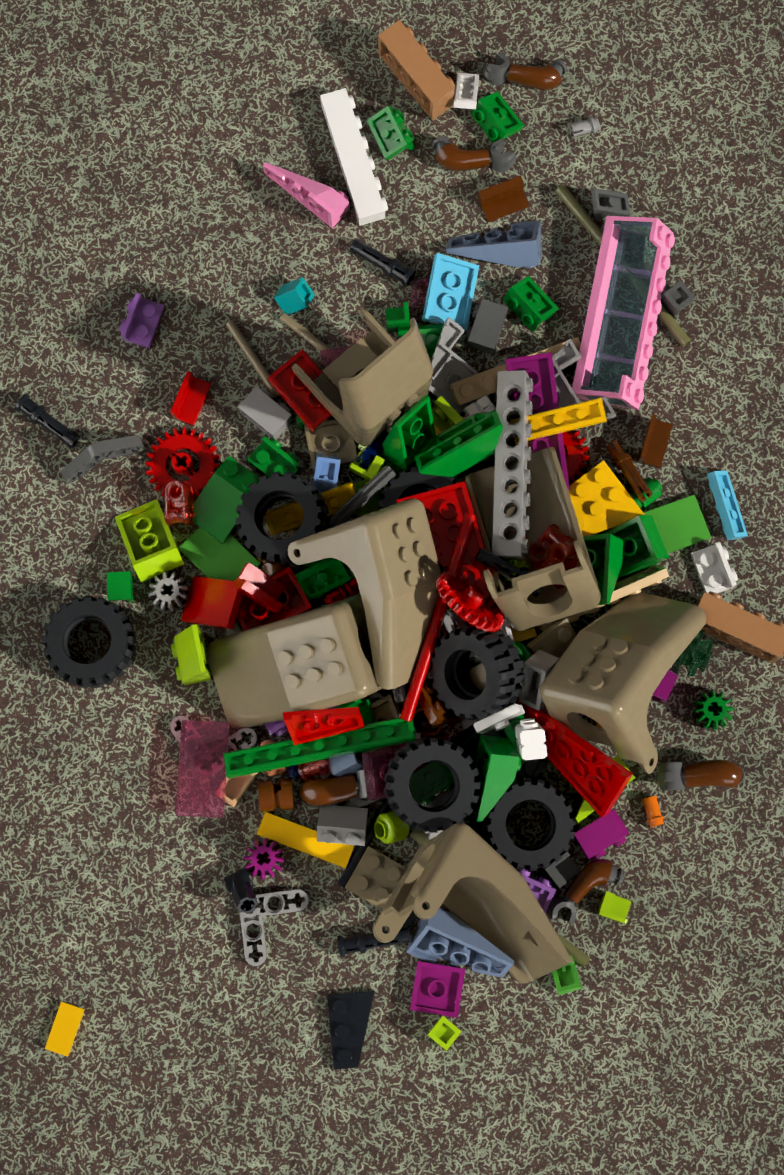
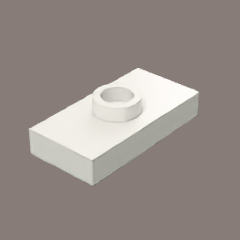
[453,73,479,109]
[473,703,525,734]

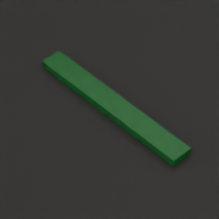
[223,718,416,779]

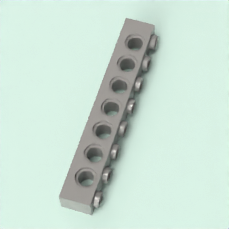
[492,370,533,561]

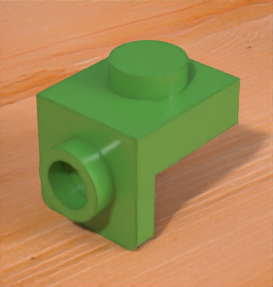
[552,955,582,995]

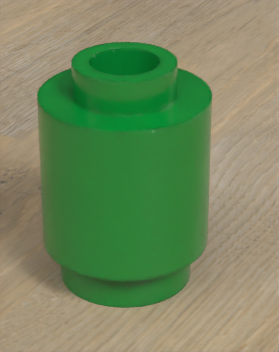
[629,477,663,509]

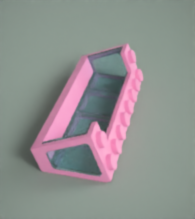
[572,216,675,410]

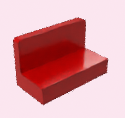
[170,371,211,426]
[233,563,285,613]

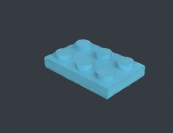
[422,253,479,332]

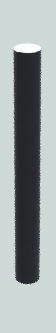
[337,800,390,888]

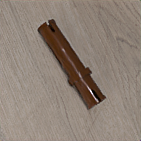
[606,440,652,501]

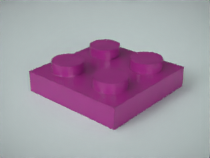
[410,961,465,1018]

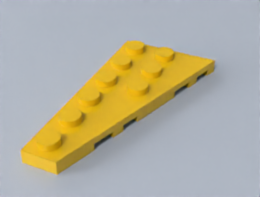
[569,460,645,536]

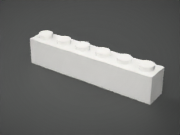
[320,88,388,226]

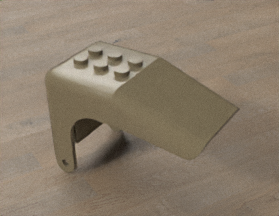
[291,307,433,446]
[466,447,601,631]
[288,498,441,690]
[540,592,706,774]
[206,593,382,729]
[373,823,573,984]

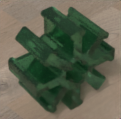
[671,629,714,677]

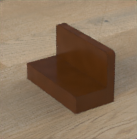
[478,175,529,222]
[638,414,673,469]

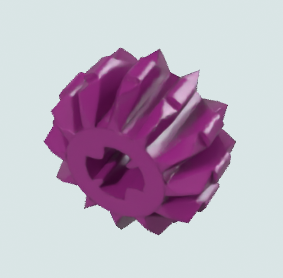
[244,838,285,880]

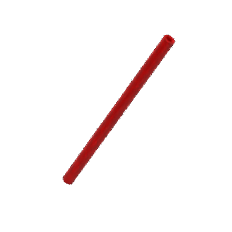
[400,513,476,722]

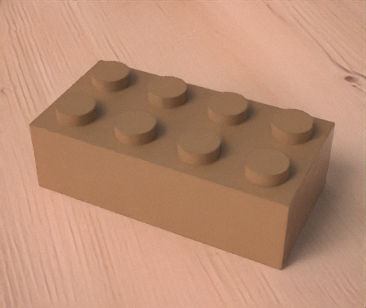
[378,20,455,121]
[696,591,784,664]

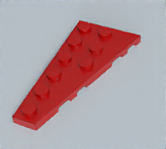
[396,481,504,618]
[515,697,633,818]

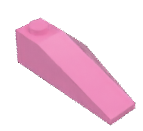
[263,162,350,228]

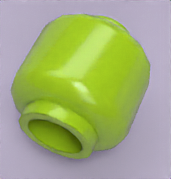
[374,811,410,844]

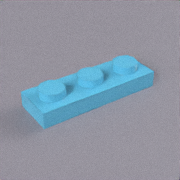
[707,470,748,540]

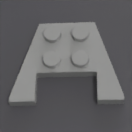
[429,317,504,414]
[553,338,616,419]

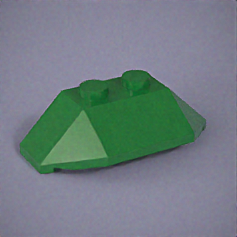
[414,410,503,477]

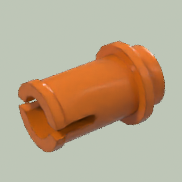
[642,796,665,827]

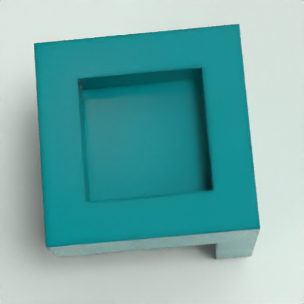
[274,277,315,315]

